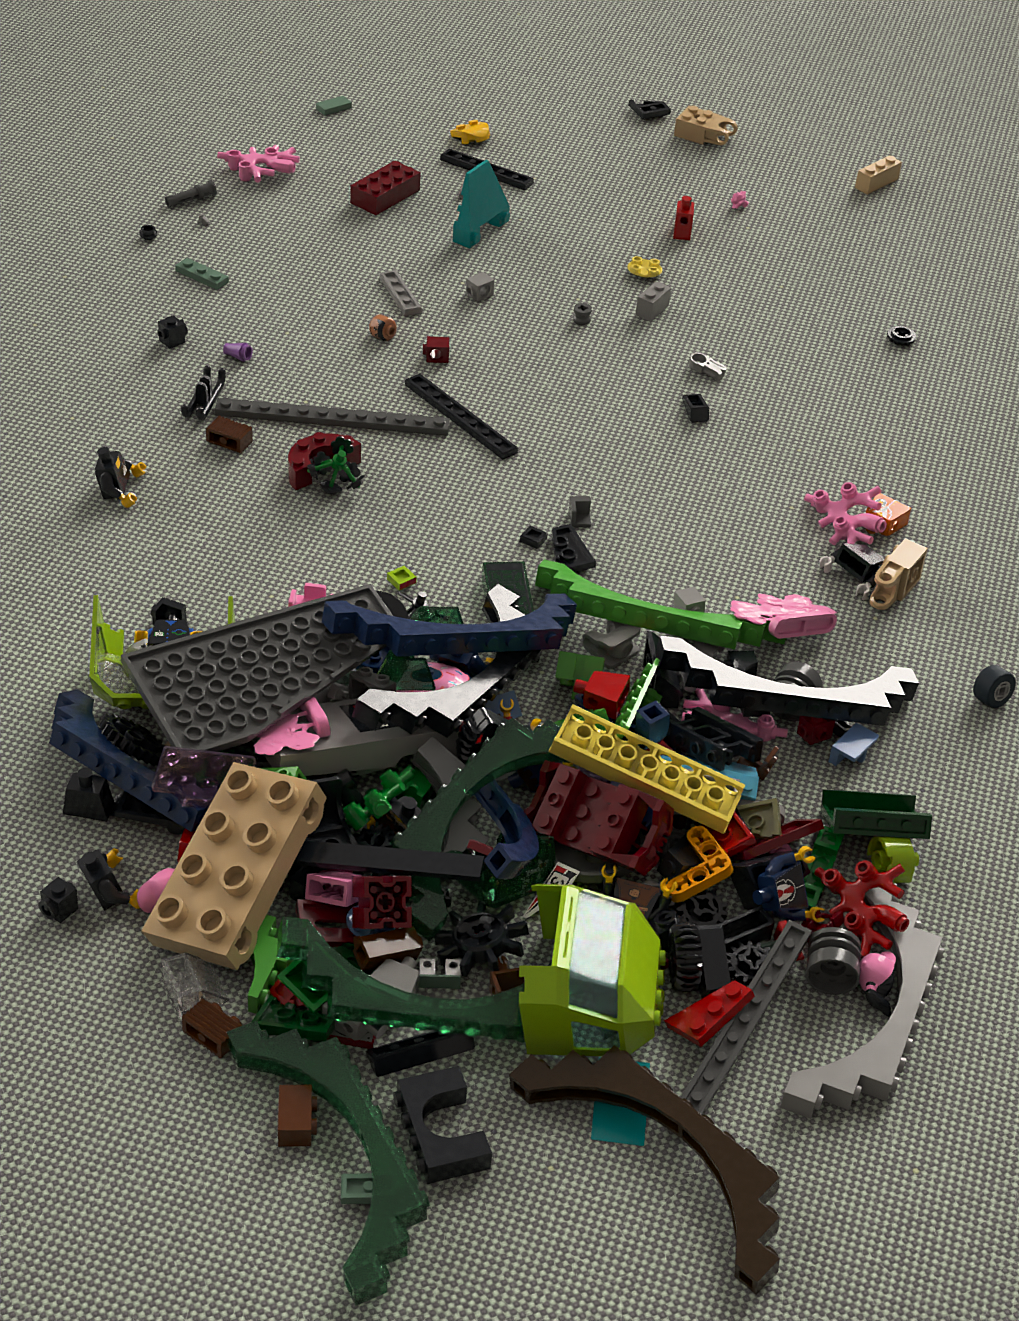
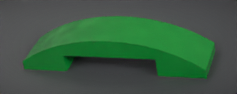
[804,826,845,909]

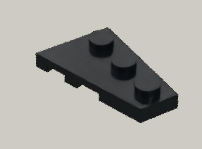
[551,524,596,572]

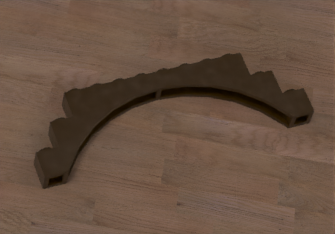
[509,1045,780,1295]

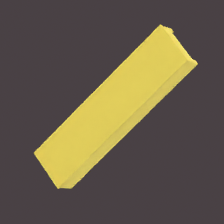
[548,704,745,834]

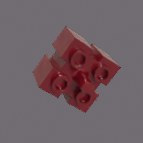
[352,876,412,929]

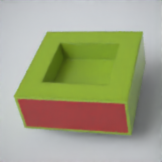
[387,566,417,591]

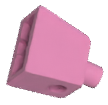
[305,870,361,907]

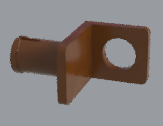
[489,955,524,1010]

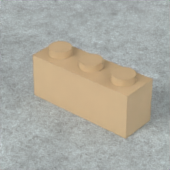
[855,155,902,195]

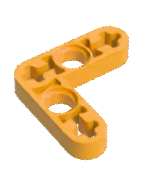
[666,826,733,902]

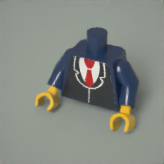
[753,846,825,922]

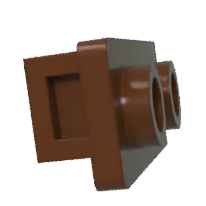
[736,746,779,781]

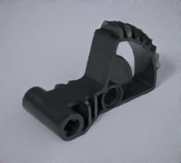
[456,707,541,775]

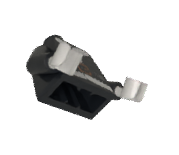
[820,543,884,600]

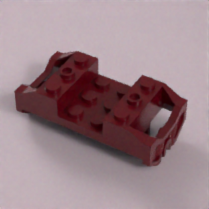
[524,760,674,876]

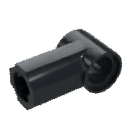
[332,768,366,808]

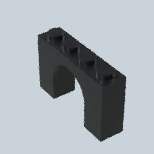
[393,1066,492,1184]

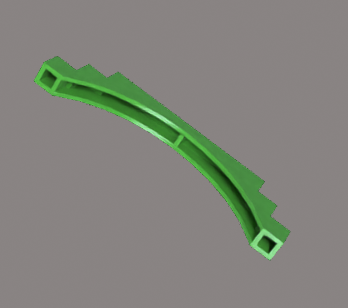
[535,559,787,650]

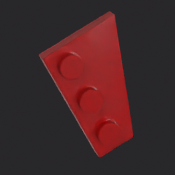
[664,980,755,1047]

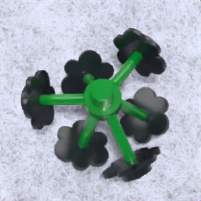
[307,436,365,494]

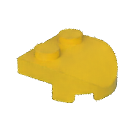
[450,120,490,144]

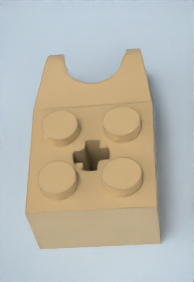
[674,106,738,145]
[869,538,928,610]

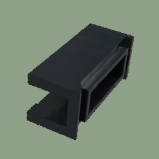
[719,906,774,953]

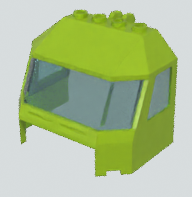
[519,884,666,1056]

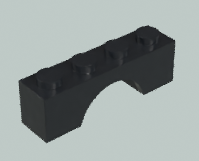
[723,650,770,717]

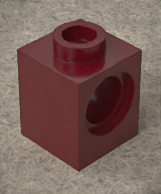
[423,336,449,363]

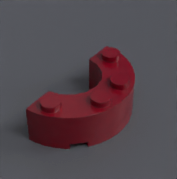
[288,432,361,491]

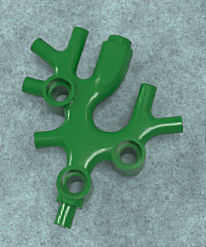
[342,766,415,831]

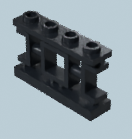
[663,707,764,771]

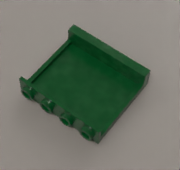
[820,789,932,839]

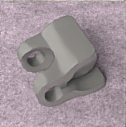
[582,620,640,669]

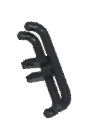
[181,365,226,420]

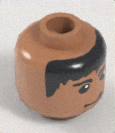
[369,314,397,341]

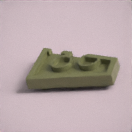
[737,798,782,840]

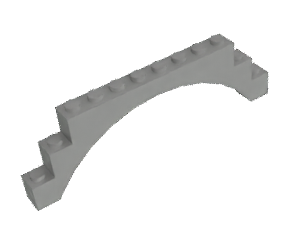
[781,883,944,1119]

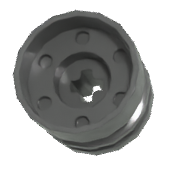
[773,661,823,721]
[806,927,861,995]

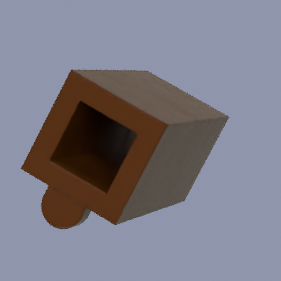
[353,926,424,972]

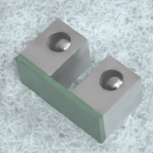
[419,958,461,989]

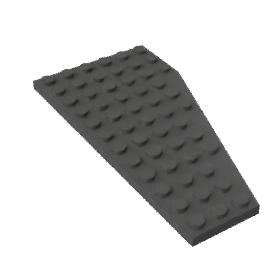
[121,584,393,763]

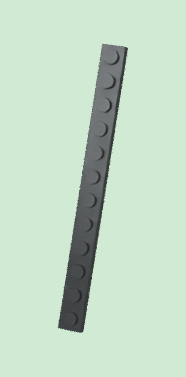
[215,398,450,436]

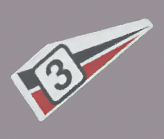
[523,862,580,919]

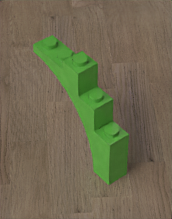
[248,914,299,1014]

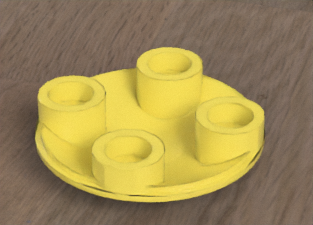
[627,256,662,277]

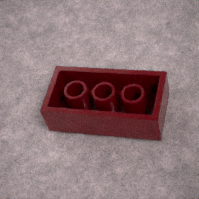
[350,161,421,215]

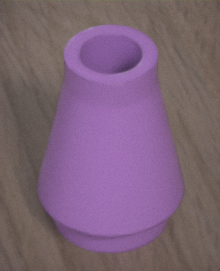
[223,343,253,362]

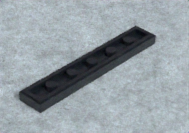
[440,148,534,190]

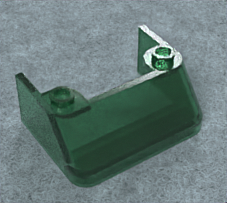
[376,606,464,691]

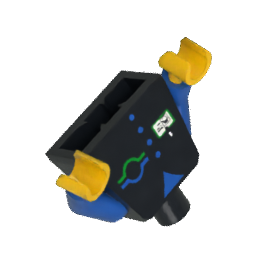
[134,614,203,646]

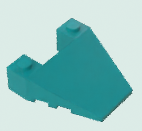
[452,160,510,249]

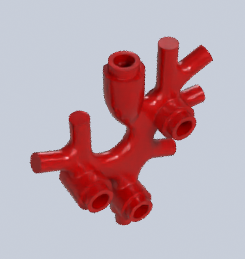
[814,860,909,958]

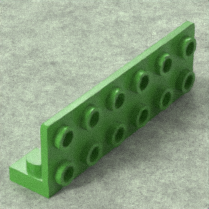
[615,658,662,739]

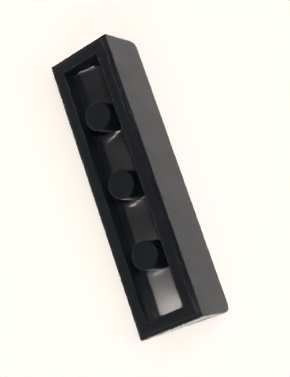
[366,1022,475,1077]

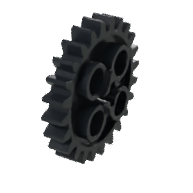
[99,713,170,767]

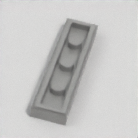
[379,270,422,316]

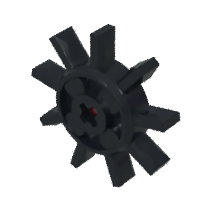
[433,900,529,977]

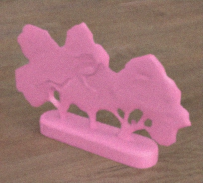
[730,594,837,639]
[253,697,330,755]

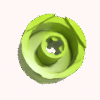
[867,836,919,883]

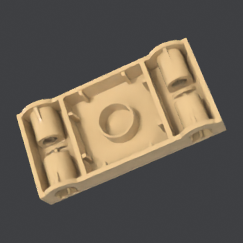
[141,762,327,970]

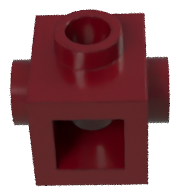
[797,716,835,745]

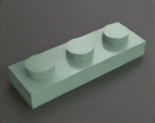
[175,258,229,290]

